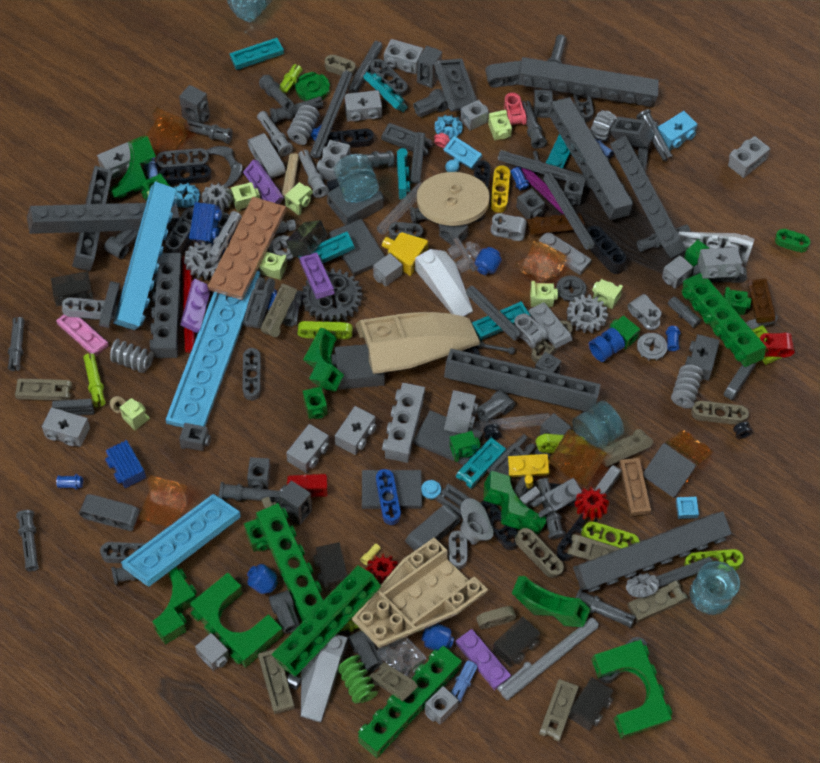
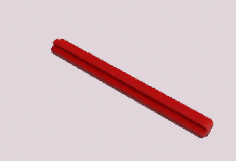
[182,256,195,354]

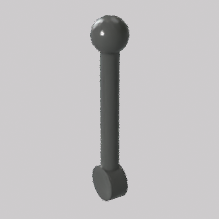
[477,341,515,355]

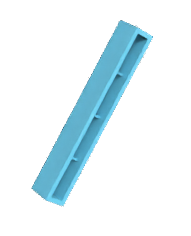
[113,182,177,330]

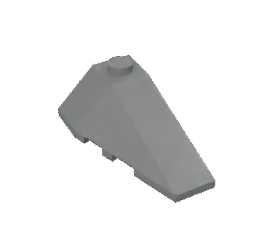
[301,634,348,723]

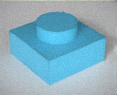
[676,497,699,519]

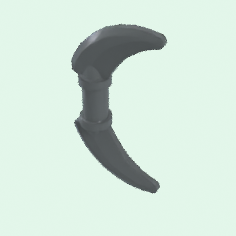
[206,146,242,187]

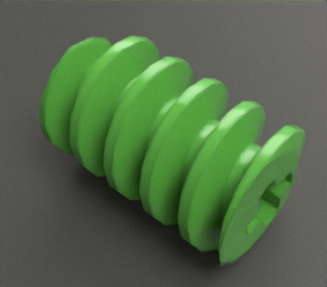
[338,655,378,704]

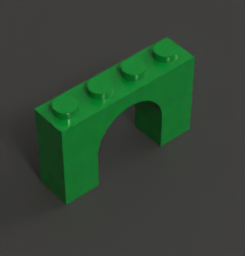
[190,572,283,668]
[591,640,672,739]

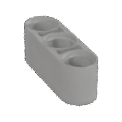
[247,133,286,179]

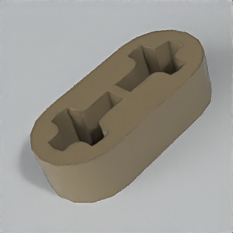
[324,55,356,76]
[476,606,516,629]

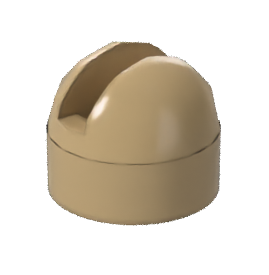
[109,396,126,413]

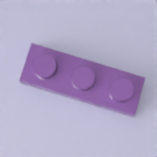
[243,160,284,204]
[299,253,334,299]
[180,279,210,333]
[455,629,511,691]

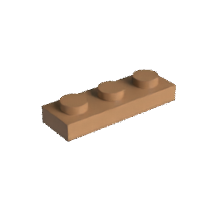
[619,458,651,516]

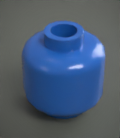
[474,247,502,276]
[247,564,278,594]
[422,623,454,651]

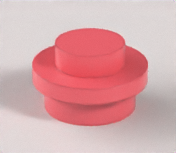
[434,133,450,148]

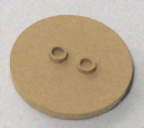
[417,172,489,226]

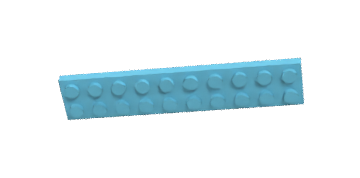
[166,271,261,428]

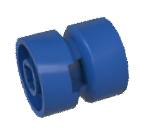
[589,328,625,362]

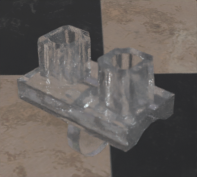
[447,237,480,273]

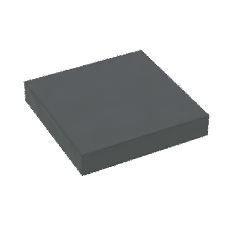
[643,443,697,498]

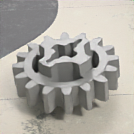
[184,241,223,280]
[566,294,608,333]

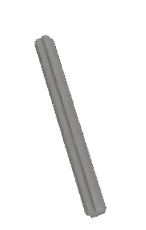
[501,618,599,700]

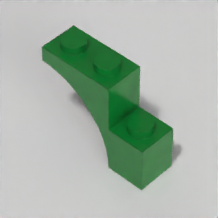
[109,135,156,199]
[303,328,344,391]
[483,471,546,535]
[152,567,197,645]
[511,576,590,627]

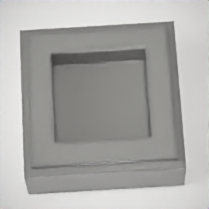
[520,486,540,507]

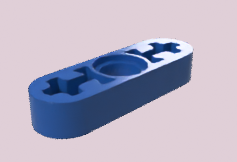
[376,469,401,525]

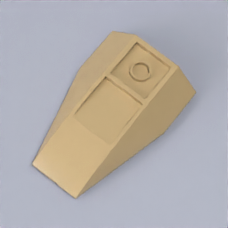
[356,312,480,374]
[352,538,488,648]

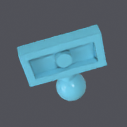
[443,136,483,172]

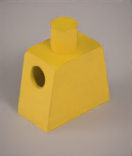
[382,232,428,276]

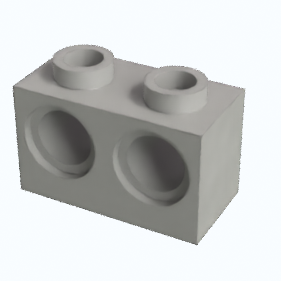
[384,39,423,74]
[728,136,771,178]
[317,140,350,181]

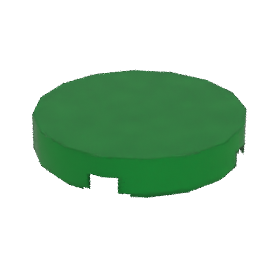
[295,72,330,101]

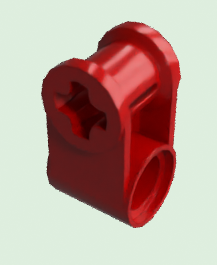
[759,332,795,358]

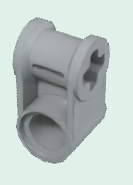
[491,213,527,241]
[627,294,661,330]
[514,314,548,348]

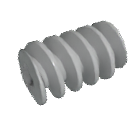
[287,105,320,145]
[110,339,154,373]
[671,365,704,408]

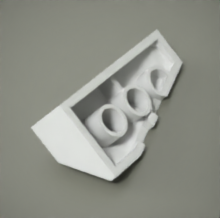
[678,232,755,266]
[415,249,473,317]

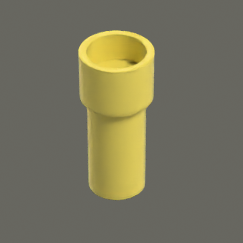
[360,544,381,566]

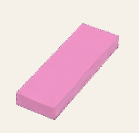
[56,315,109,357]

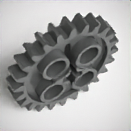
[302,268,362,322]

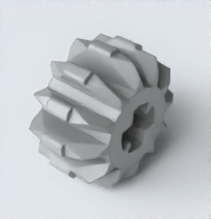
[591,110,616,141]
[202,182,233,212]

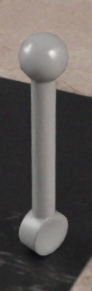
[497,662,532,692]

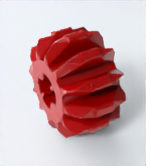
[574,486,609,522]
[365,553,398,585]

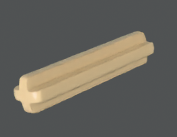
[282,153,299,199]

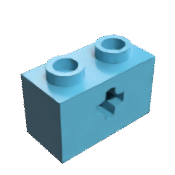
[657,111,698,151]

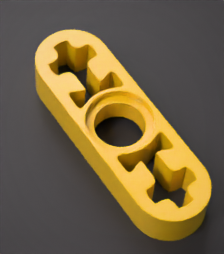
[491,166,510,213]

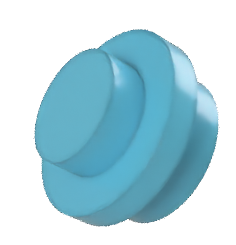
[421,480,441,500]

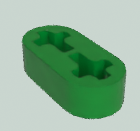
[775,229,810,253]

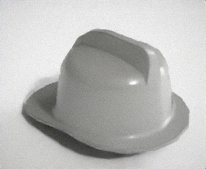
[460,498,493,545]

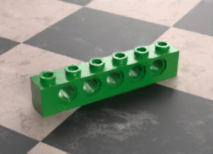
[682,273,766,367]
[255,503,323,622]
[271,565,381,677]
[358,646,462,759]

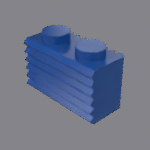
[189,202,222,243]
[105,440,146,488]

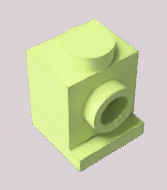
[488,110,512,140]
[231,182,260,212]
[285,182,313,215]
[259,252,287,280]
[592,279,623,309]
[530,281,558,307]
[120,398,150,430]

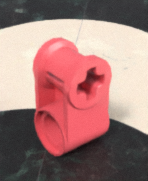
[504,93,526,127]

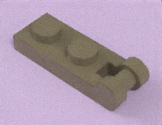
[261,284,297,337]
[15,379,72,401]
[596,429,653,467]
[567,534,621,561]
[627,581,688,623]
[370,662,418,701]
[539,679,579,742]

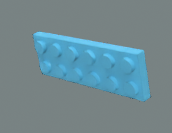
[121,494,241,587]

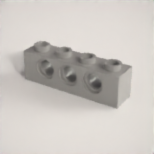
[382,383,425,463]

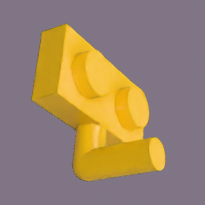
[508,454,549,489]

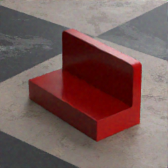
[287,474,328,497]

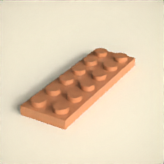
[208,197,287,300]

